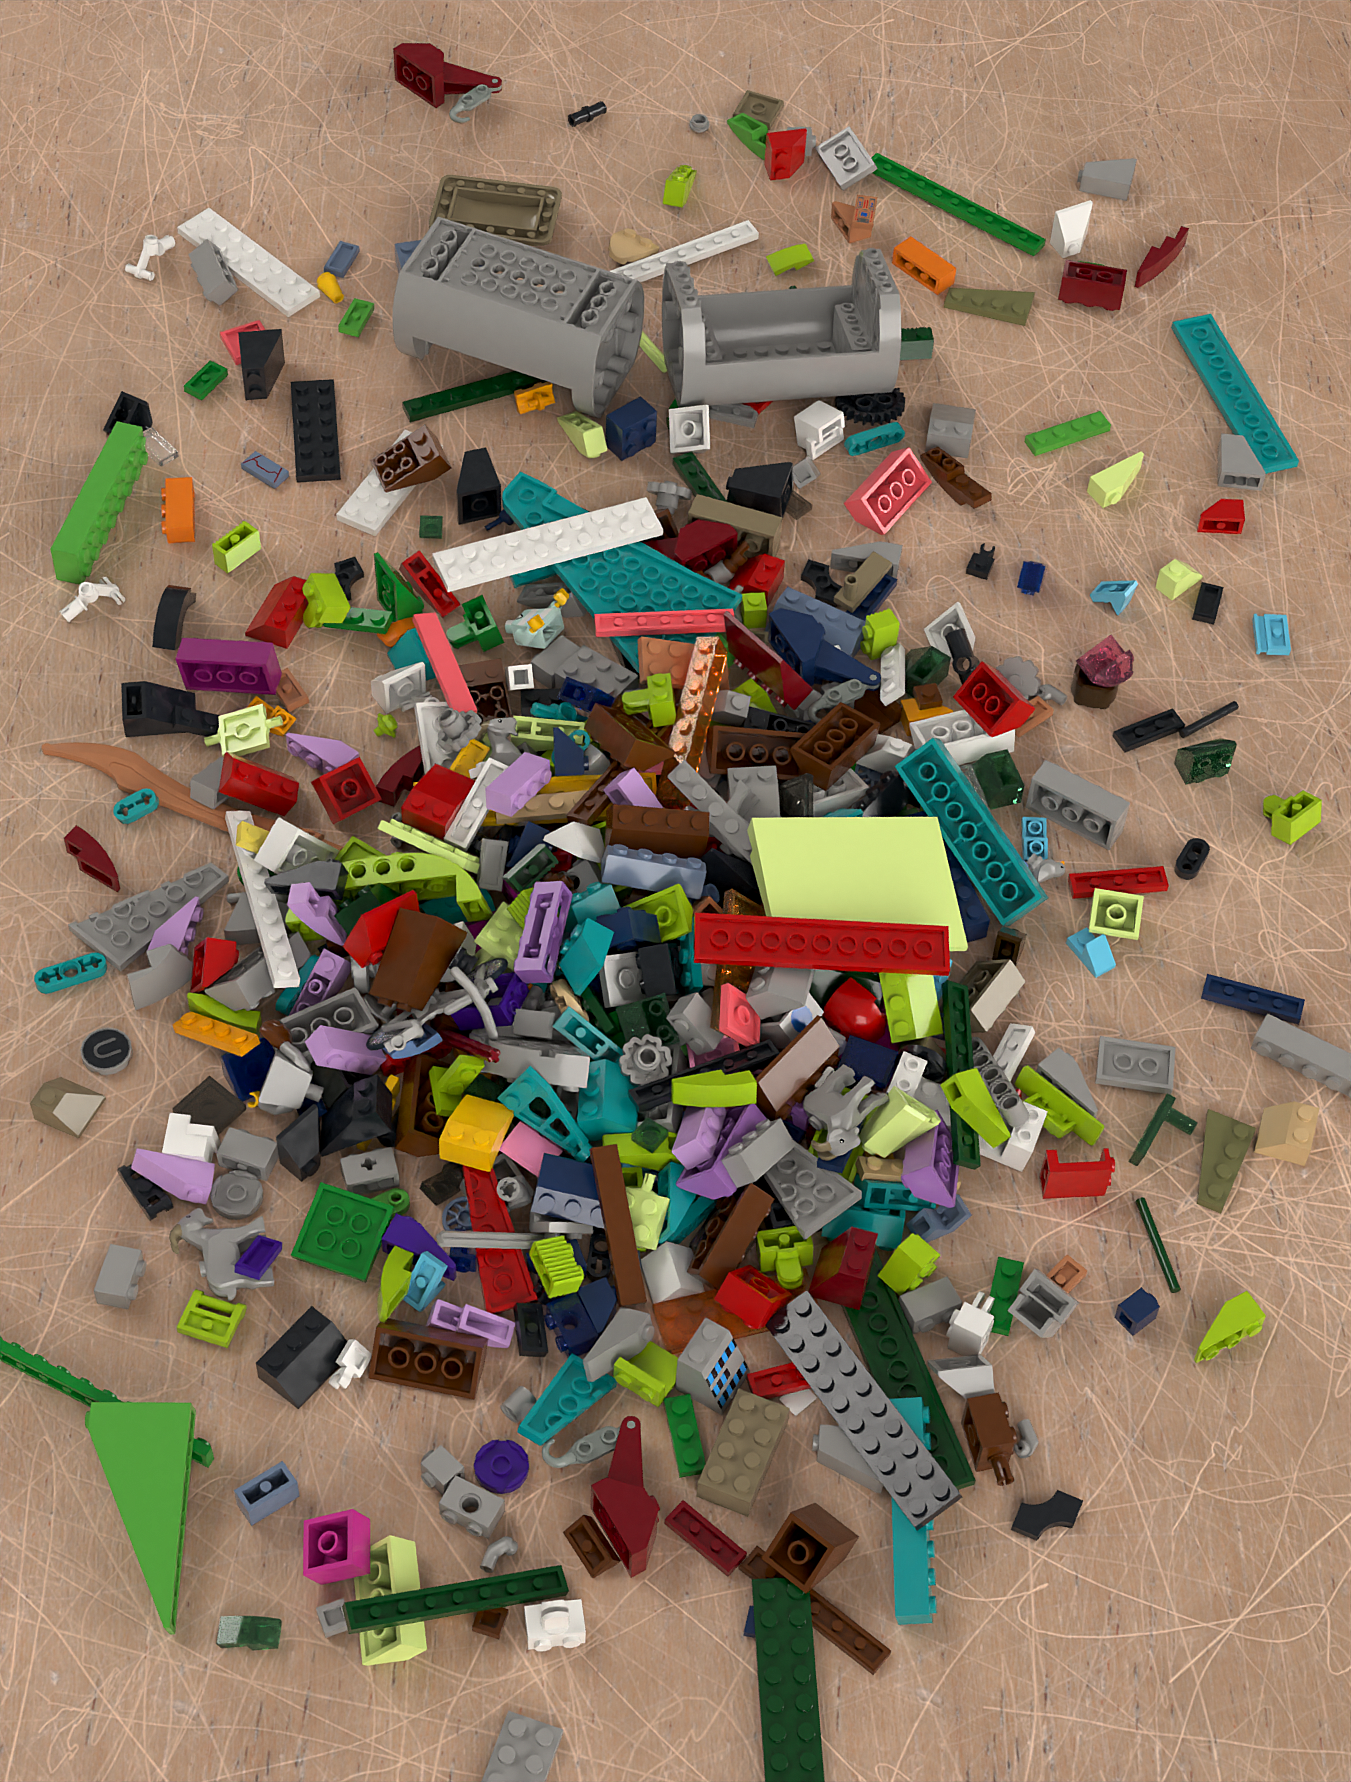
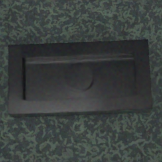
[172,705,220,737]
[513,1303,548,1357]

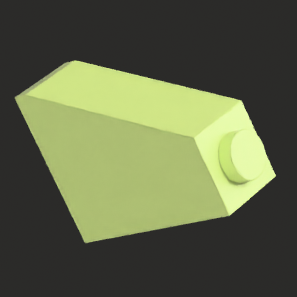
[859,1086,941,1158]

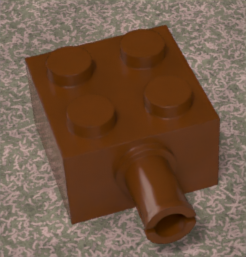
[961,1392,1017,1486]

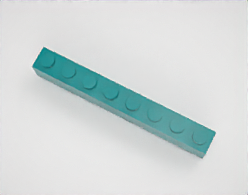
[889,1397,937,1625]

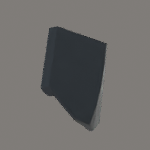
[103,391,153,436]

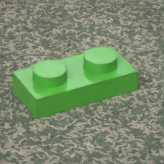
[338,298,374,337]

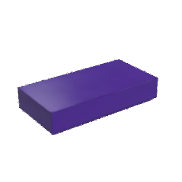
[234,1235,283,1280]

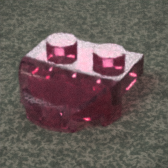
[1076,635,1134,687]

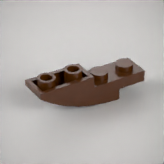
[920,446,992,509]

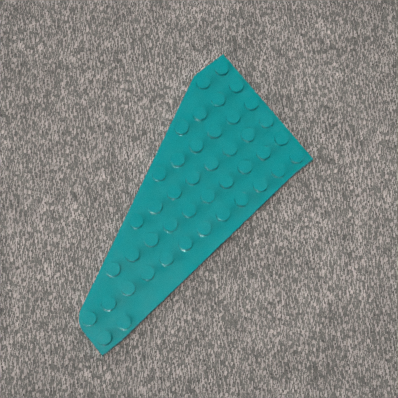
[502,472,742,689]

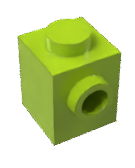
[741,592,767,629]

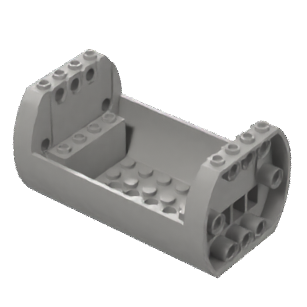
[392,217,644,419]
[662,248,901,408]

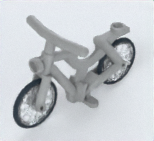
[366,958,508,1053]

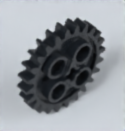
[835,388,906,426]

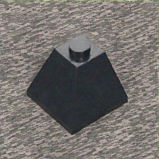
[276,1104,321,1182]

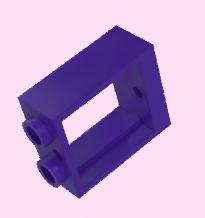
[451,972,530,1031]

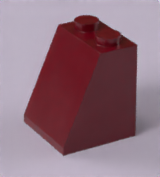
[808,1227,878,1310]

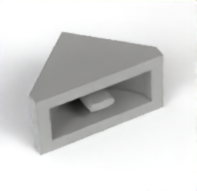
[512,1009,555,1039]

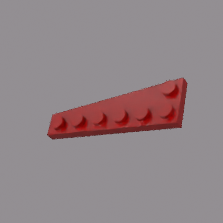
[461,1164,538,1315]

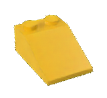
[439,1094,514,1172]

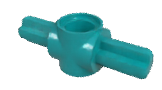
[530,702,588,722]

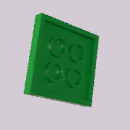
[291,1182,395,1283]

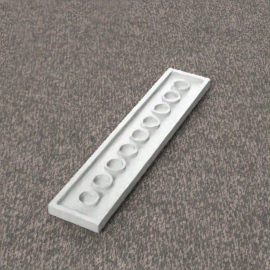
[432,497,663,592]

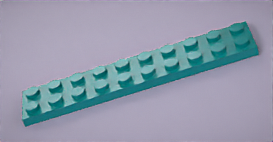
[1171,314,1299,474]

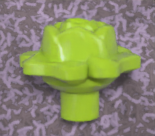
[373,713,398,738]

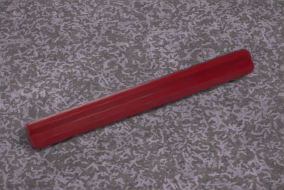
[439,1029,501,1063]

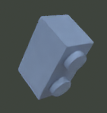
[234,1461,300,1526]

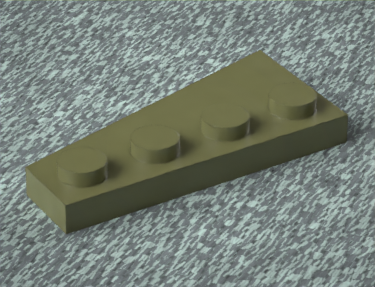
[944,288,1035,326]
[1197,1109,1256,1214]

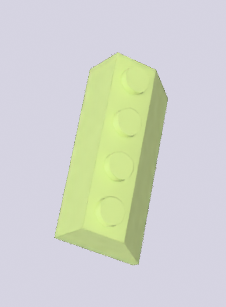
[354,1535,427,1666]

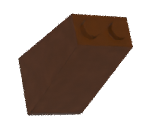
[369,908,468,1013]

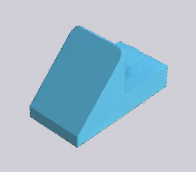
[1090,580,1138,615]
[1066,927,1116,978]
[403,1251,448,1312]

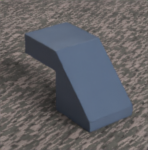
[906,1194,972,1243]

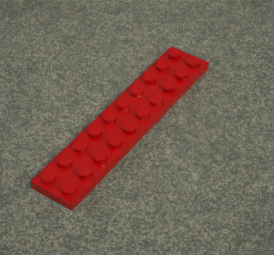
[694,913,950,976]

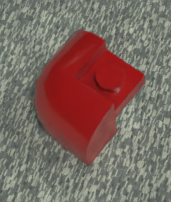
[822,977,887,1050]

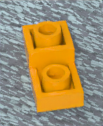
[247,696,297,737]

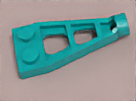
[497,1066,593,1162]

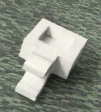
[328,1339,372,1389]

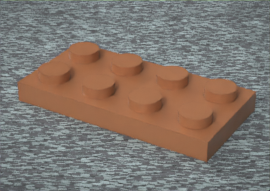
[638,636,729,692]

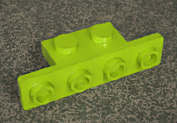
[1014,1065,1105,1146]

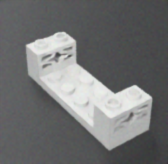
[886,1051,1048,1172]

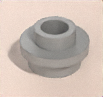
[689,114,709,133]

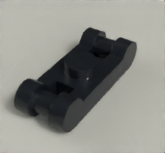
[117,1164,174,1221]

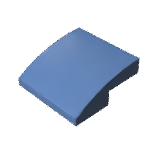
[378,1023,443,1059]

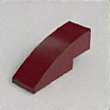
[376,745,424,807]
[64,825,120,892]

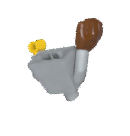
[247,1019,324,1115]

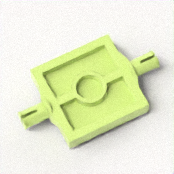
[204,704,283,757]
[625,1173,670,1251]

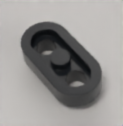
[1174,838,1210,880]

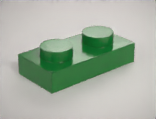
[184,360,228,401]

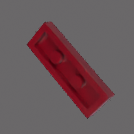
[664,1500,747,1577]

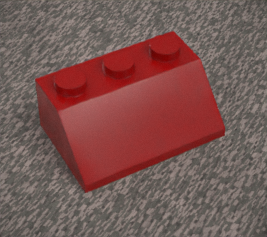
[245,576,309,649]
[953,661,1036,737]
[219,752,299,816]
[342,890,420,968]

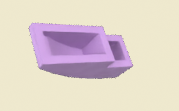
[287,882,347,946]
[426,1299,515,1348]

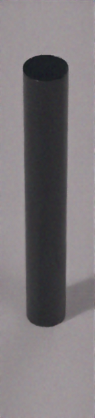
[1179,701,1239,738]

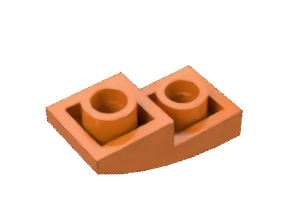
[377,617,415,647]

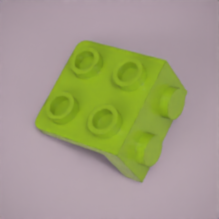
[613,1341,678,1408]

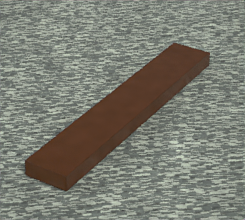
[589,1144,647,1307]
[739,1546,891,1675]

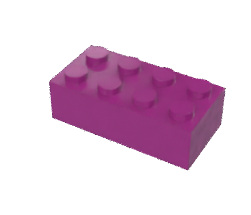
[175,638,282,695]

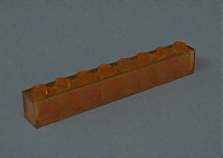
[655,637,728,810]

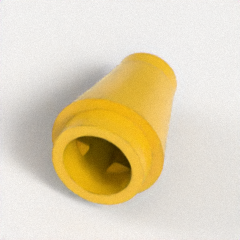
[316,272,344,304]

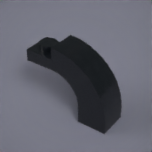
[152,585,196,650]

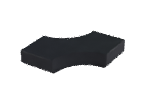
[334,557,364,601]
[801,559,843,608]
[1011,1490,1083,1541]

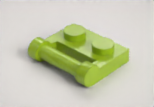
[176,1289,247,1348]

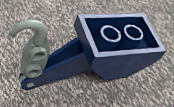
[768,608,881,724]

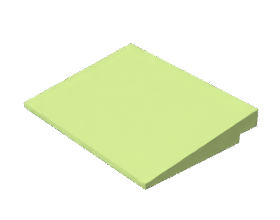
[747,817,968,951]

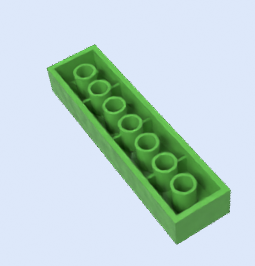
[50,421,148,585]

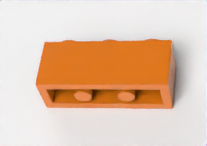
[892,236,956,295]
[161,477,195,543]

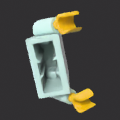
[505,588,569,649]

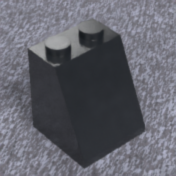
[238,329,285,400]
[456,447,501,525]
[726,462,794,520]

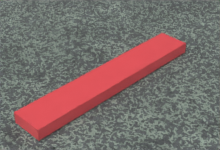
[594,609,734,637]
[412,612,478,713]

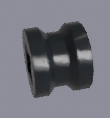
[448,947,479,976]

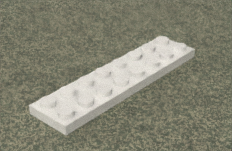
[177,208,320,317]

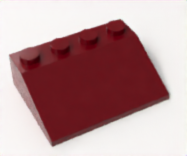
[724,611,813,711]

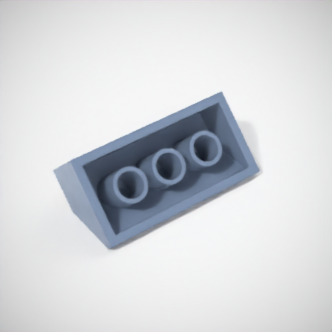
[764,586,866,658]
[601,844,707,899]

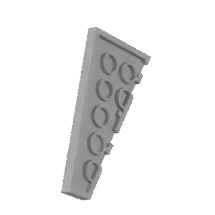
[68,863,229,972]
[763,1140,862,1240]

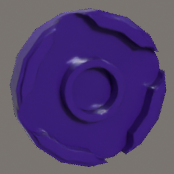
[474,1439,529,1494]

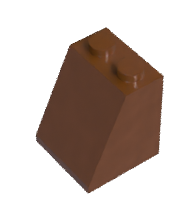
[762,1503,859,1593]

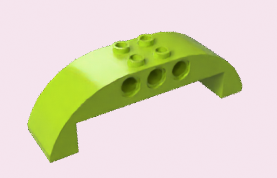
[285,852,493,942]

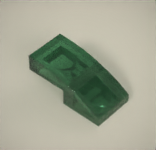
[216,1616,282,1651]

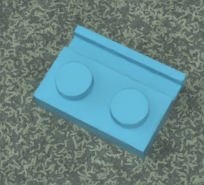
[1252,614,1291,655]

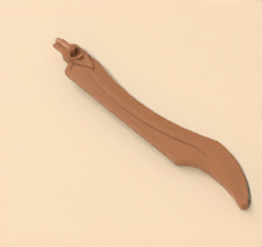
[42,742,343,855]

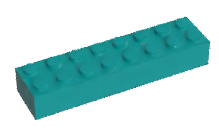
[895,738,1049,926]

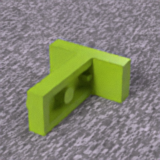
[429,1054,485,1117]

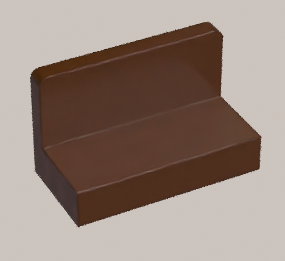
[854,688,902,734]

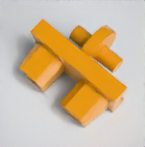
[514,382,555,414]

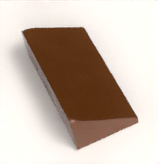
[563,1515,621,1578]

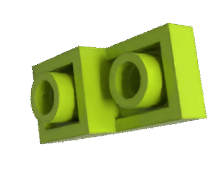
[766,243,814,276]

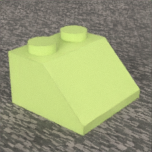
[1089,888,1144,940]

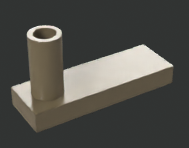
[834,551,892,613]

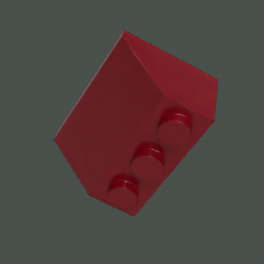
[1058,259,1127,311]

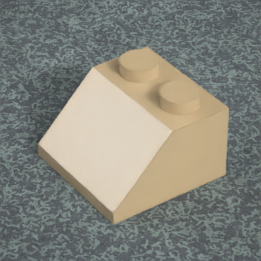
[1254,1101,1319,1166]

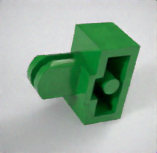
[447,595,505,652]

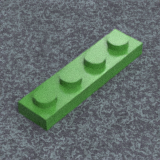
[1024,411,1111,456]

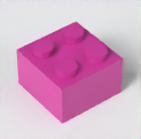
[303,1509,370,1585]

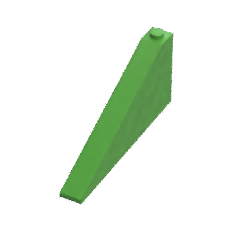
[85,1402,196,1635]

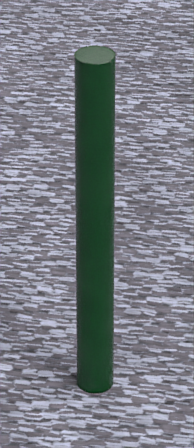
[1135,1197,1181,1293]

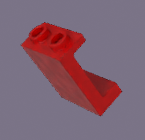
[1039,1148,1115,1199]

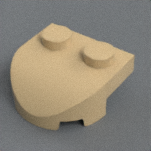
[608,228,659,265]
[549,979,589,1022]

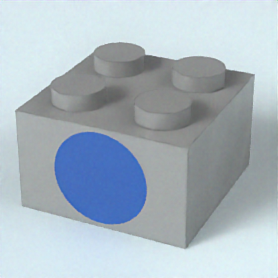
[760,993,824,1049]

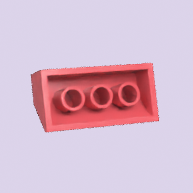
[844,447,932,535]

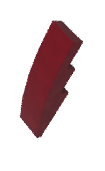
[1134,226,1189,288]

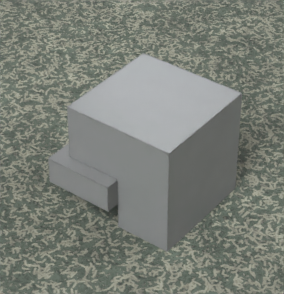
[1008,1269,1079,1338]

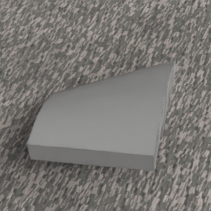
[127,944,193,1010]

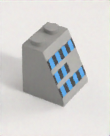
[675,1317,750,1415]

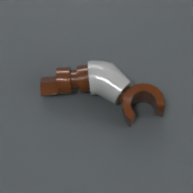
[696,541,750,585]

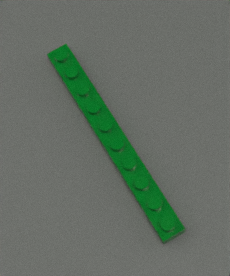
[871,153,1046,256]
[0,1336,214,1468]

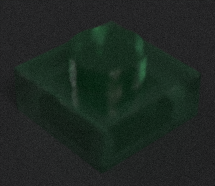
[419,515,443,539]
[631,1117,669,1154]

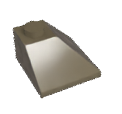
[30,1077,106,1138]

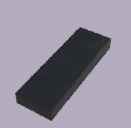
[1113,708,1185,753]

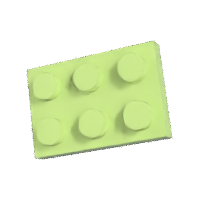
[474,901,523,971]

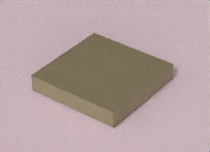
[733,90,784,130]

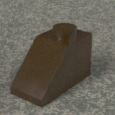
[992,926,1027,967]

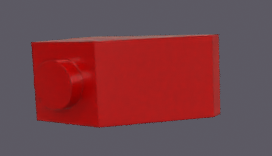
[1197,499,1245,534]

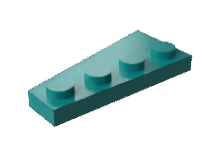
[517,1353,618,1446]

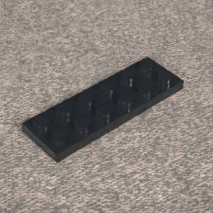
[290,379,341,483]

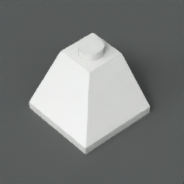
[1050,200,1093,258]
[371,662,426,714]
[856,734,915,773]

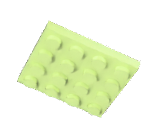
[378,819,480,874]

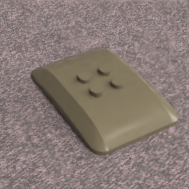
[429,175,562,246]

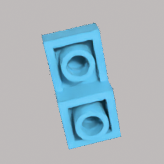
[1021,817,1048,861]

